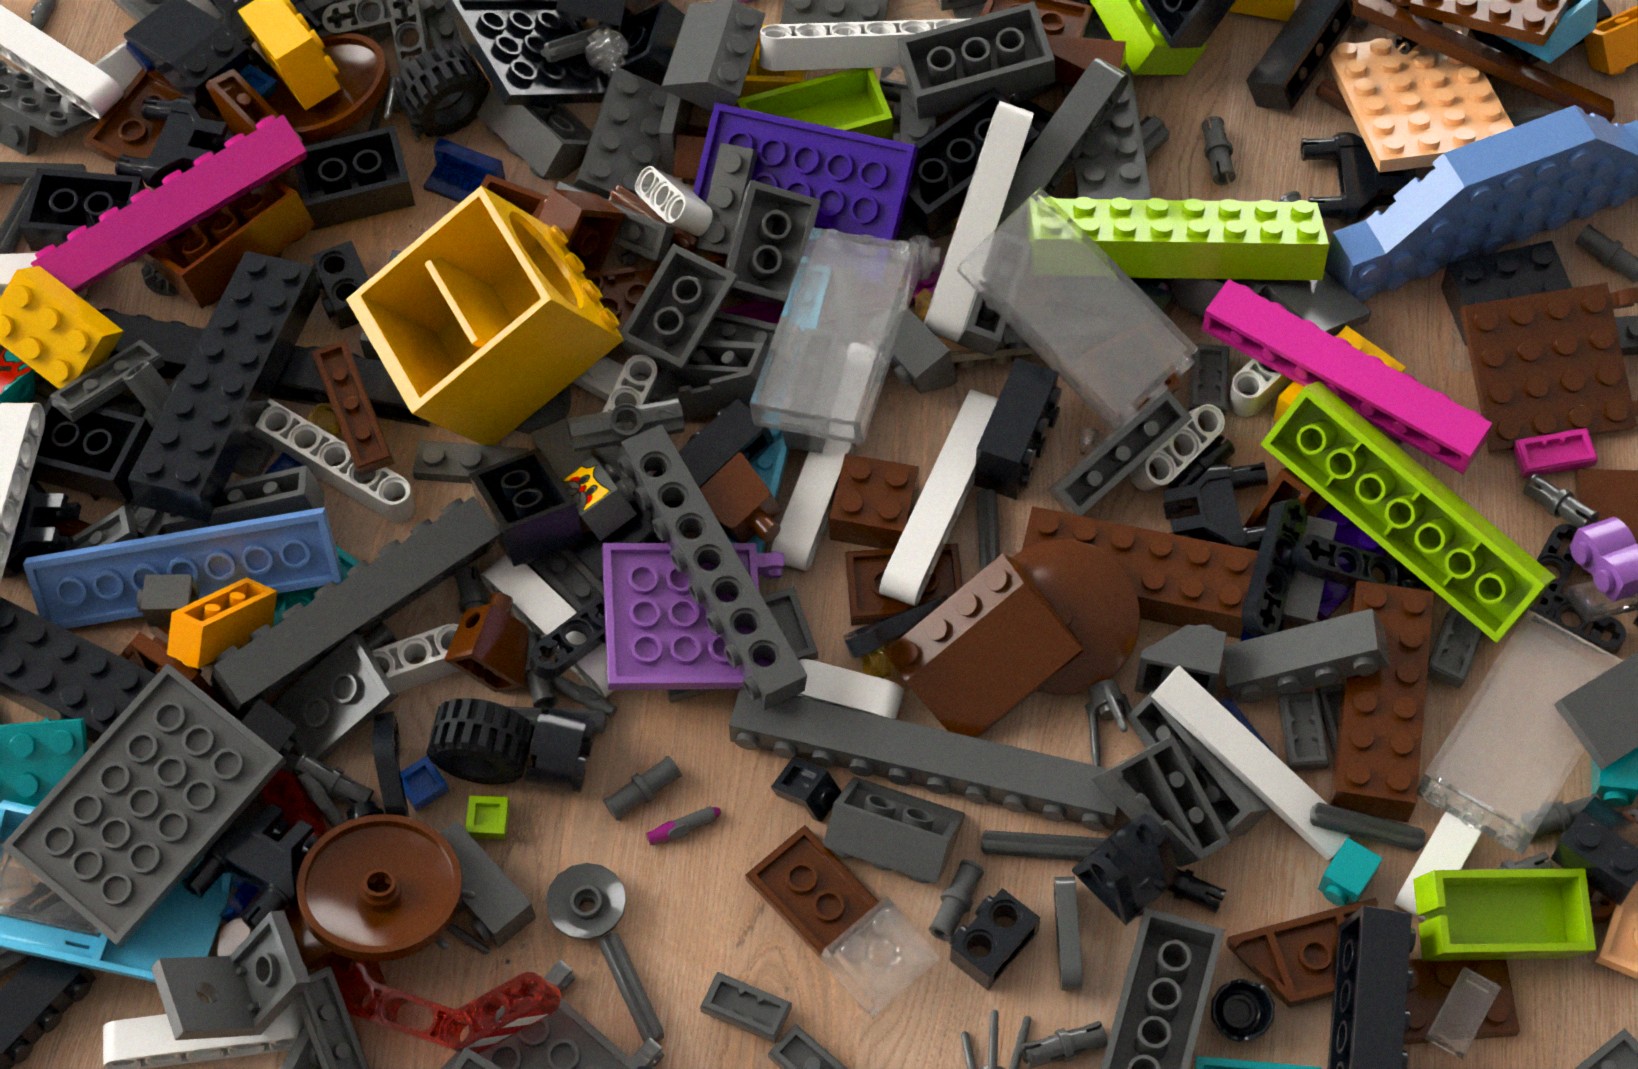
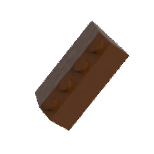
[142,178,315,309]
[884,553,1084,738]

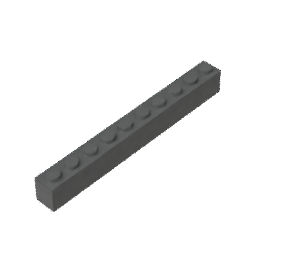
[729,687,1118,831]

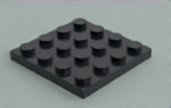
[445,0,612,105]

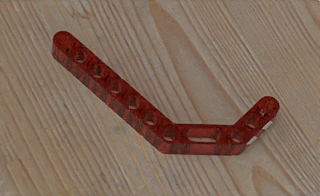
[262,770,561,1054]

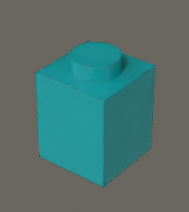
[1591,748,1638,808]
[1318,837,1383,907]

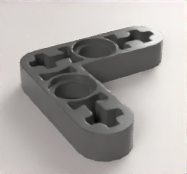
[322,0,430,76]

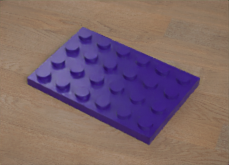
[693,103,919,289]

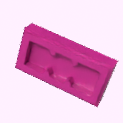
[1513,428,1598,479]

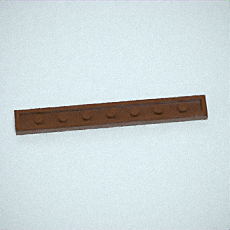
[1352,0,1615,123]

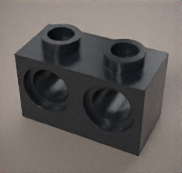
[311,240,369,330]
[949,888,1041,991]

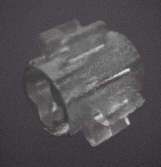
[585,28,628,73]
[897,236,941,281]

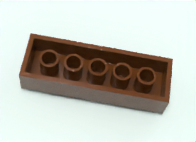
[1022,506,1259,639]
[1329,580,1434,822]

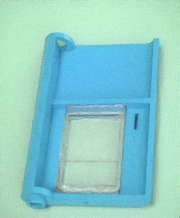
[0,800,236,982]

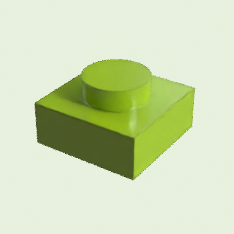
[465,795,510,840]

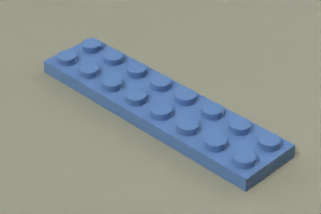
[23,507,344,629]

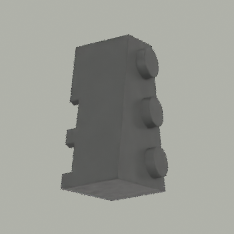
[648,340,786,421]
[1091,735,1231,868]

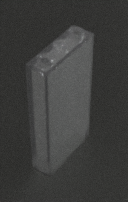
[957,187,1199,431]
[750,227,922,445]
[1417,609,1623,855]

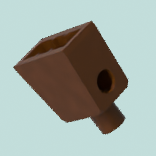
[699,451,781,543]
[444,593,529,692]

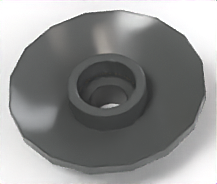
[546,863,627,940]

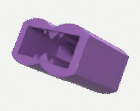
[1569,517,1638,602]

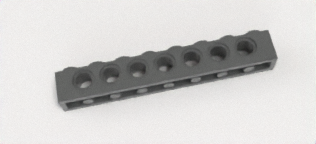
[617,424,808,710]

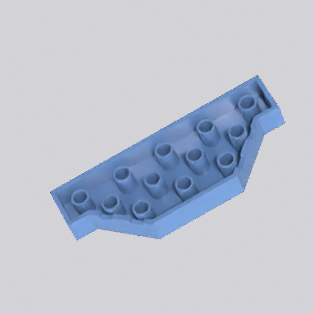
[1325,105,1638,302]

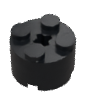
[525,706,596,794]

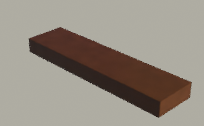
[311,339,394,476]

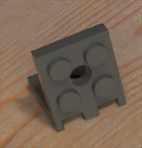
[151,911,310,1040]

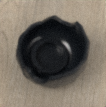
[1211,979,1275,1042]

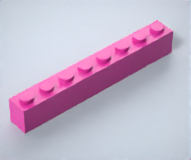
[31,114,308,294]
[1202,279,1492,475]

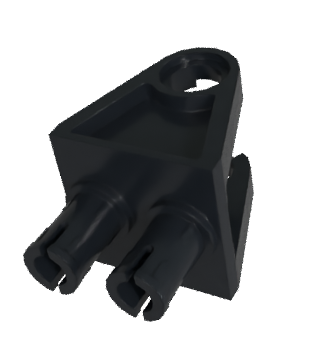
[1072,814,1179,926]

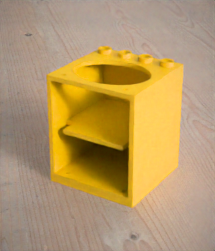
[346,186,624,446]

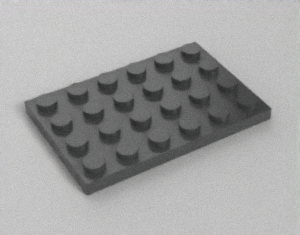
[1,663,287,948]

